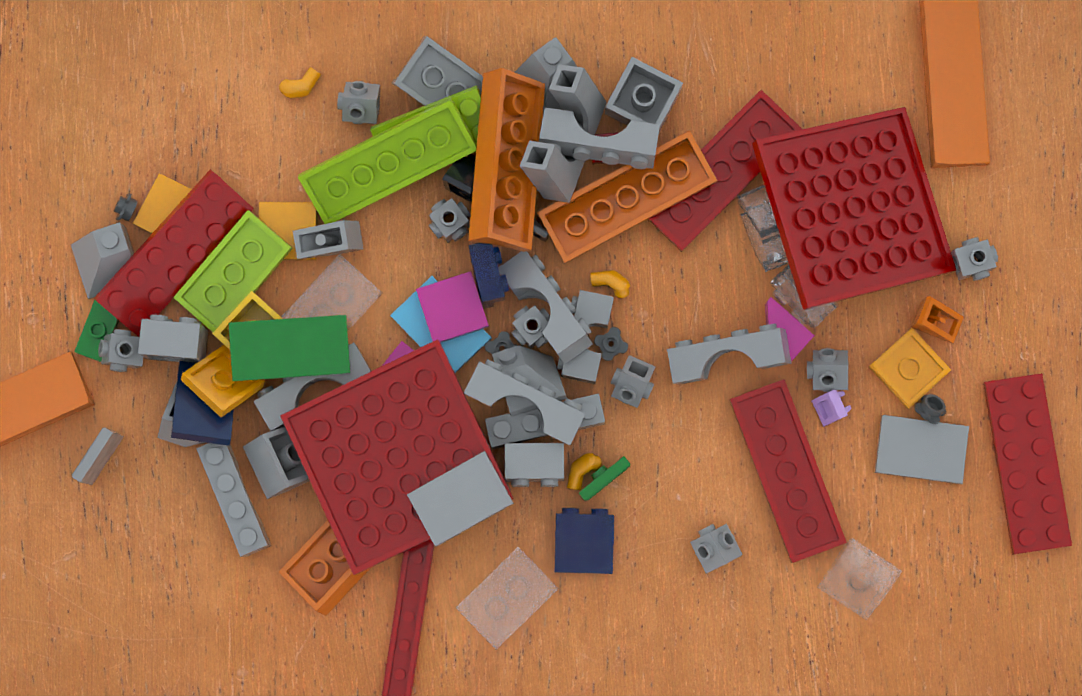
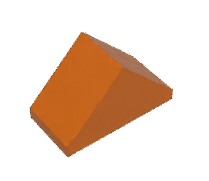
[911,296,964,343]

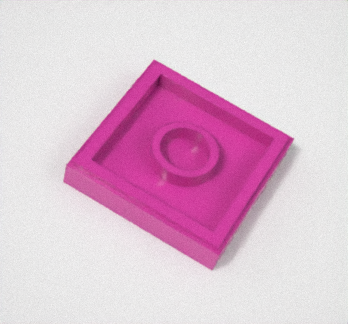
[416,271,489,342]

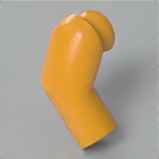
[279,67,321,98]
[590,270,630,298]
[567,453,602,491]

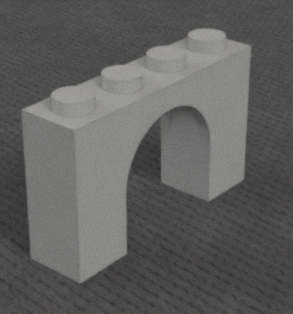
[520,64,607,203]

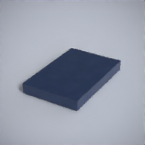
[171,361,234,446]

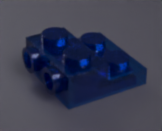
[468,243,509,309]
[554,508,614,574]

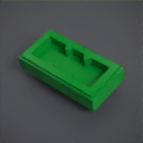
[74,300,119,362]
[578,456,630,501]

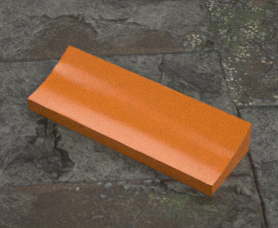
[919,0,990,168]
[468,68,545,252]
[537,130,717,264]
[0,351,95,447]
[279,520,372,616]

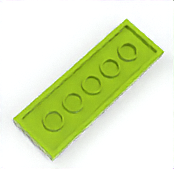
[298,97,477,224]

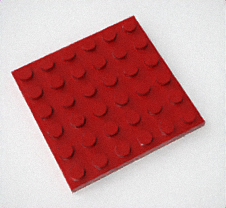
[752,107,957,310]
[280,339,514,575]

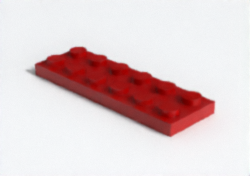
[648,90,802,252]
[94,169,254,337]
[983,373,1072,555]
[729,379,847,563]

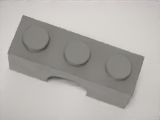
[557,290,614,384]

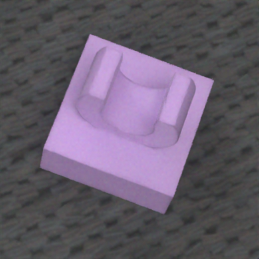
[811,389,851,427]

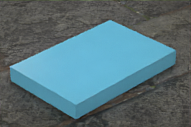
[390,276,492,373]

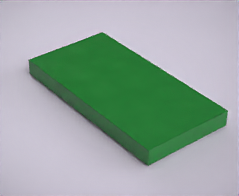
[229,315,350,381]

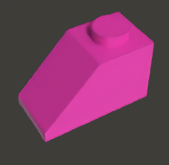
[765,297,815,361]

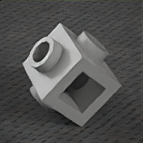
[337,81,380,124]
[428,198,471,243]
[951,237,998,281]
[511,305,550,349]
[98,329,143,372]
[807,348,848,392]
[610,355,656,408]
[690,523,743,573]

